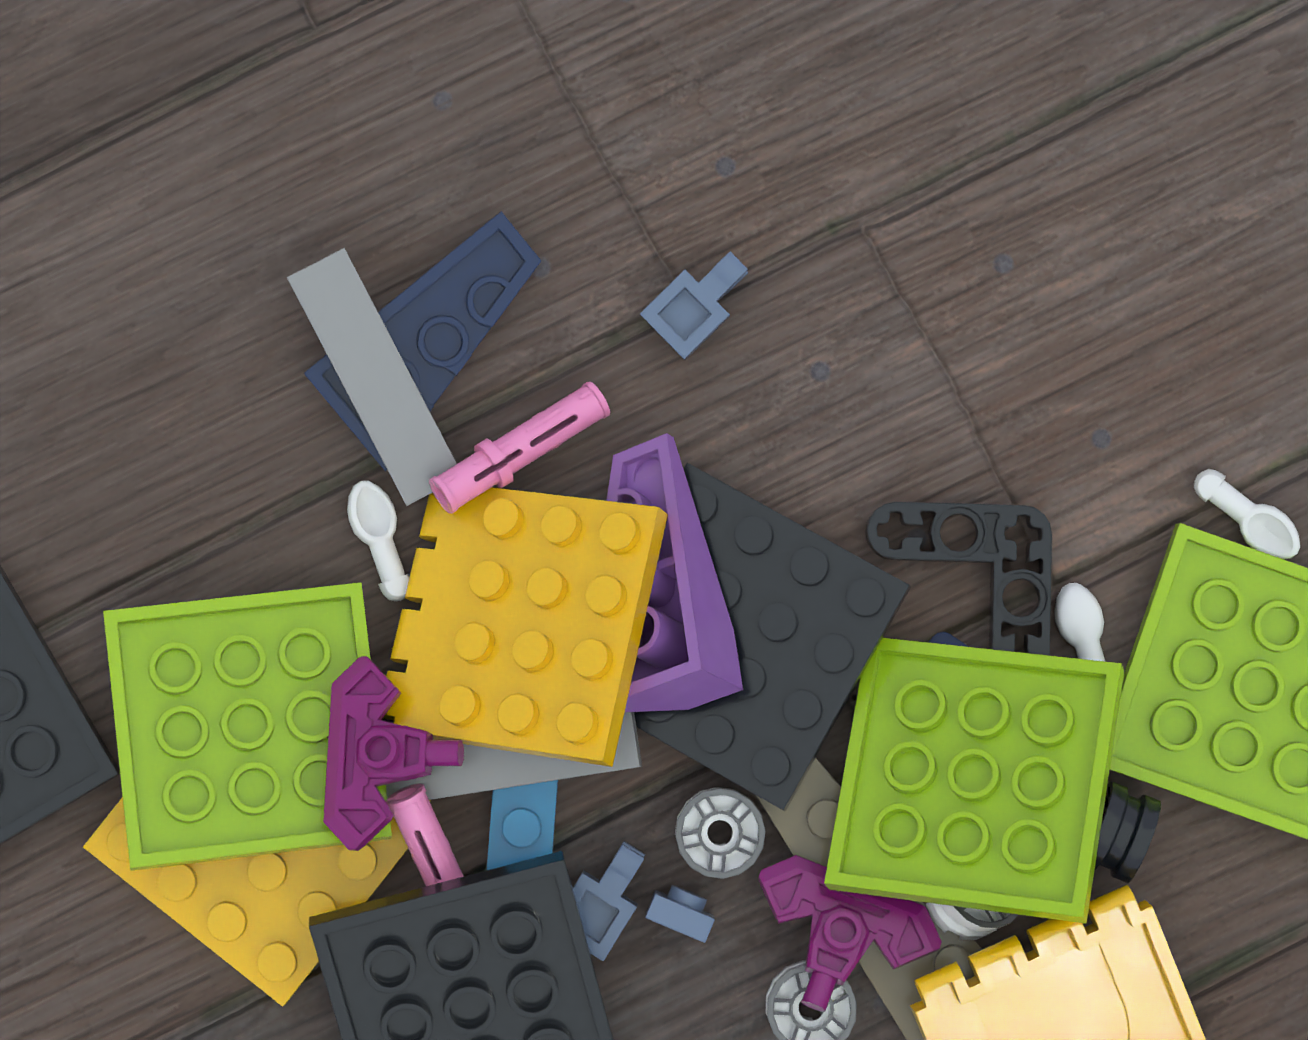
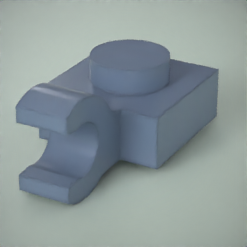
[640,251,748,360]
[573,841,646,961]

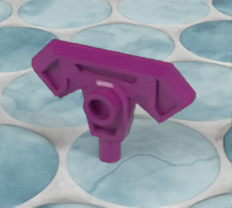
[323,656,464,851]
[758,855,942,1012]

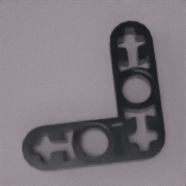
[865,502,1052,656]

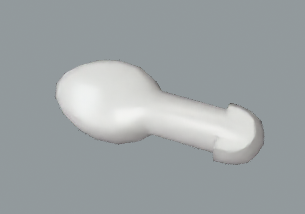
[1194,469,1300,559]
[347,481,410,601]
[1054,583,1106,662]

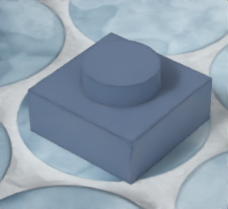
[645,885,715,943]

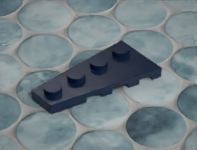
[304,211,541,472]

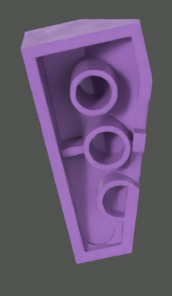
[606,433,743,712]

